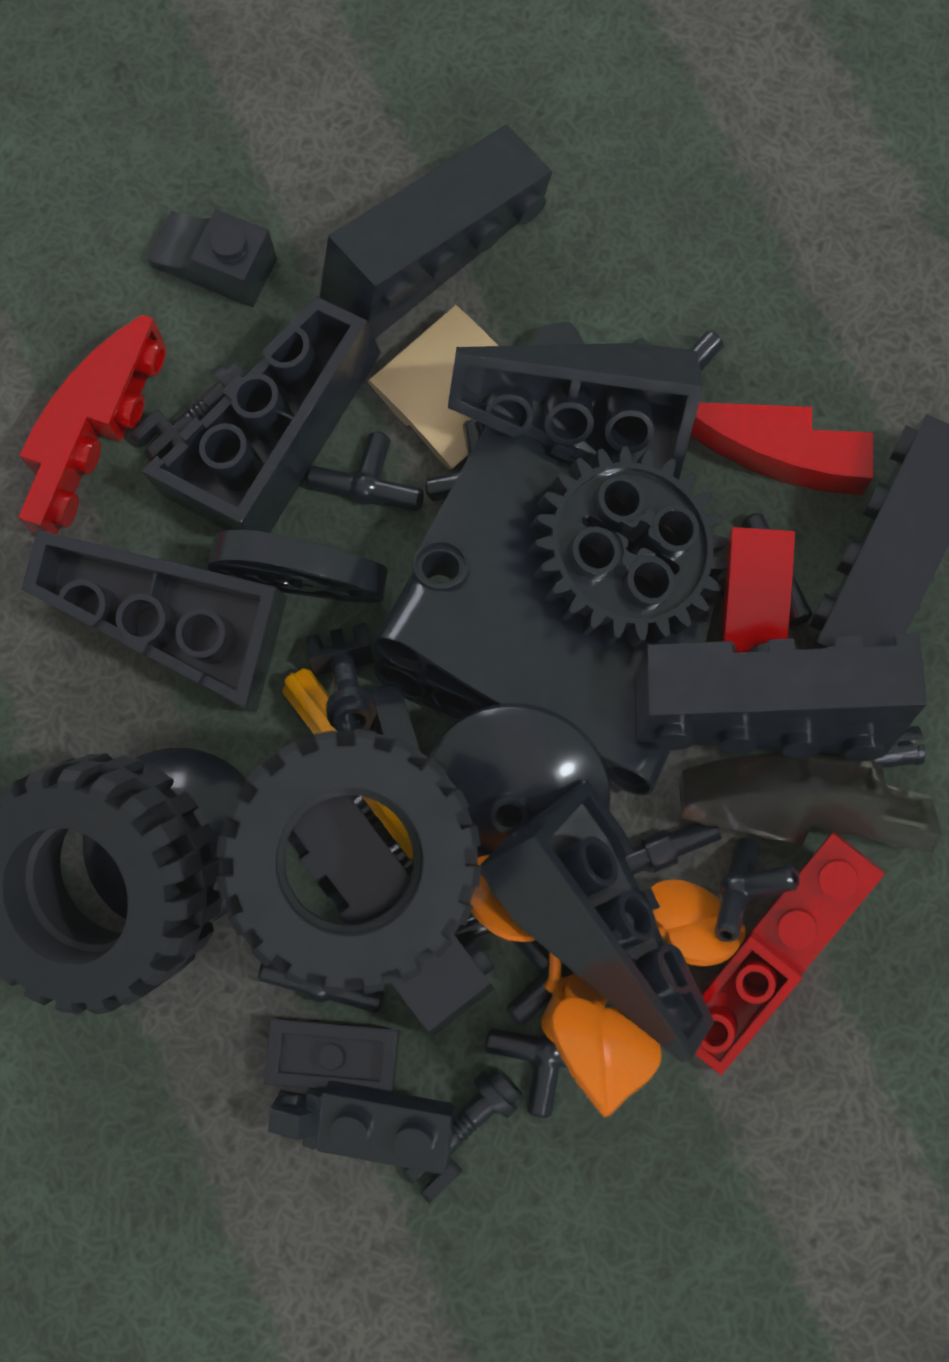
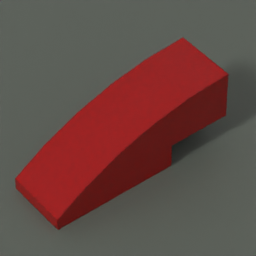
[691,402,873,496]
[719,527,795,653]

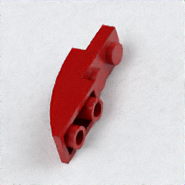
[18,315,166,534]
[695,831,885,1076]

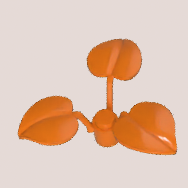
[470,855,746,1117]

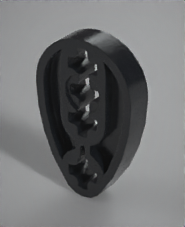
[208,530,388,603]

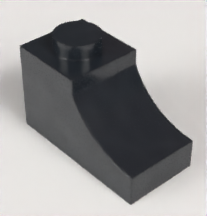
[147,209,277,308]

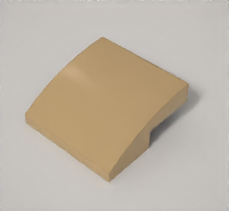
[367,305,498,469]

